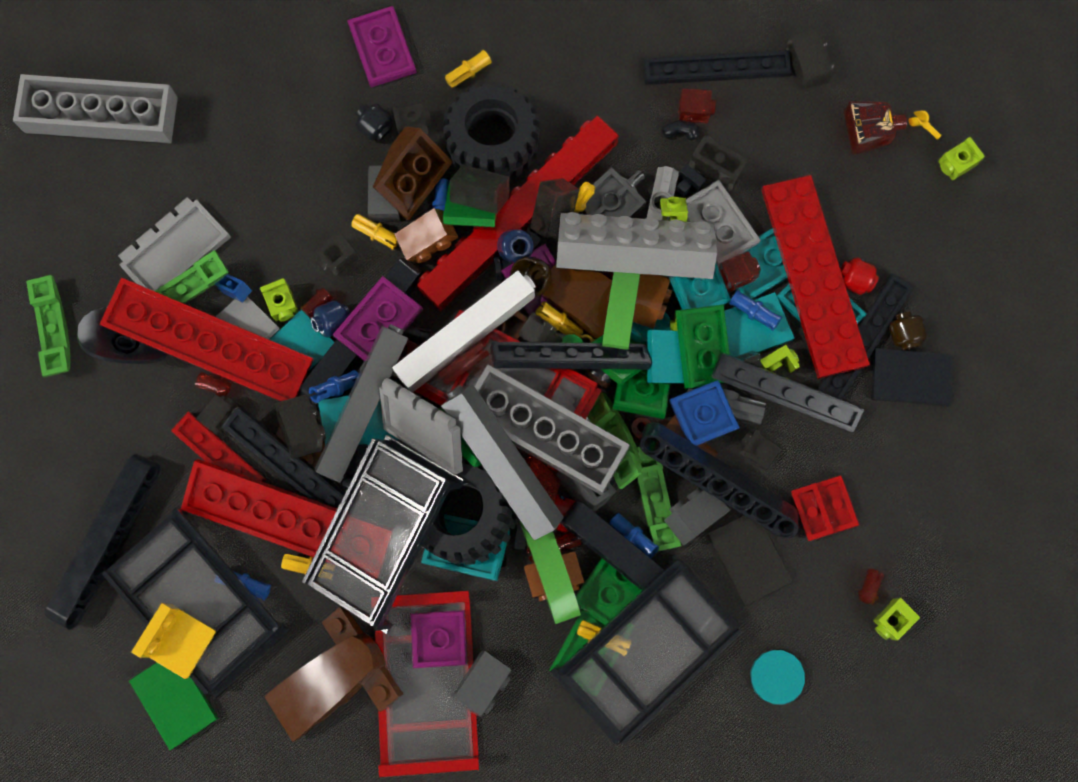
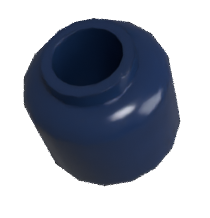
[497,229,534,263]
[311,301,350,338]

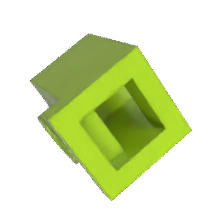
[938,137,985,181]
[260,278,299,322]
[873,598,920,640]

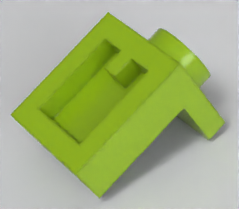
[660,197,688,222]
[756,345,800,373]

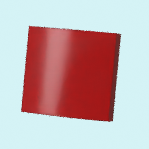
[791,475,859,541]

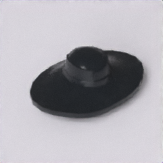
[77,307,169,364]

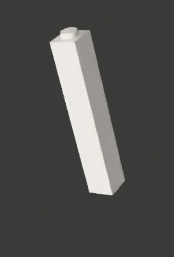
[392,271,536,393]

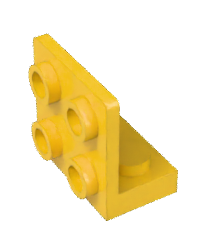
[131,603,216,679]

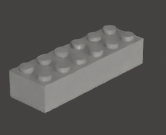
[13,74,178,143]
[556,212,717,279]
[474,365,630,496]

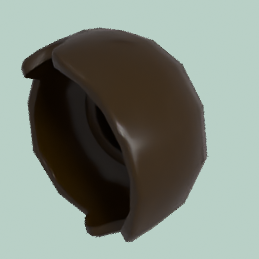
[510,257,551,296]

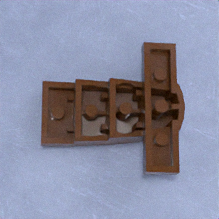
[264,606,404,742]

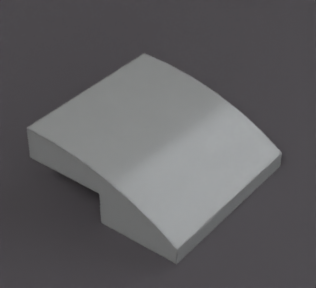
[216,296,280,339]

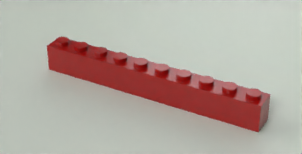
[417,115,619,312]

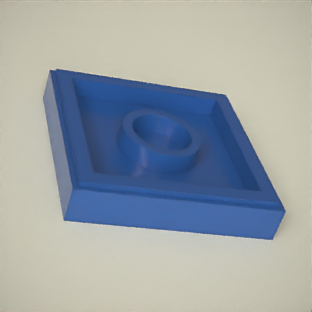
[669,380,739,446]

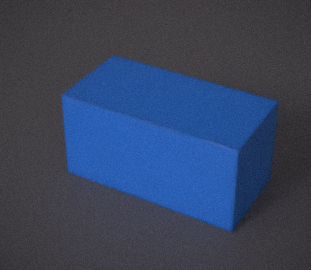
[215,274,252,303]

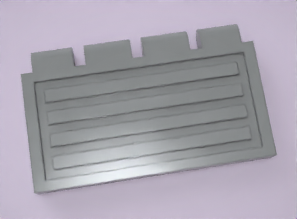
[118,197,231,291]
[379,378,463,476]

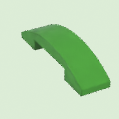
[155,250,229,304]
[602,272,641,350]
[26,275,70,377]
[588,392,642,489]
[637,447,681,551]
[520,521,581,624]

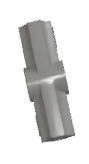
[647,166,679,221]

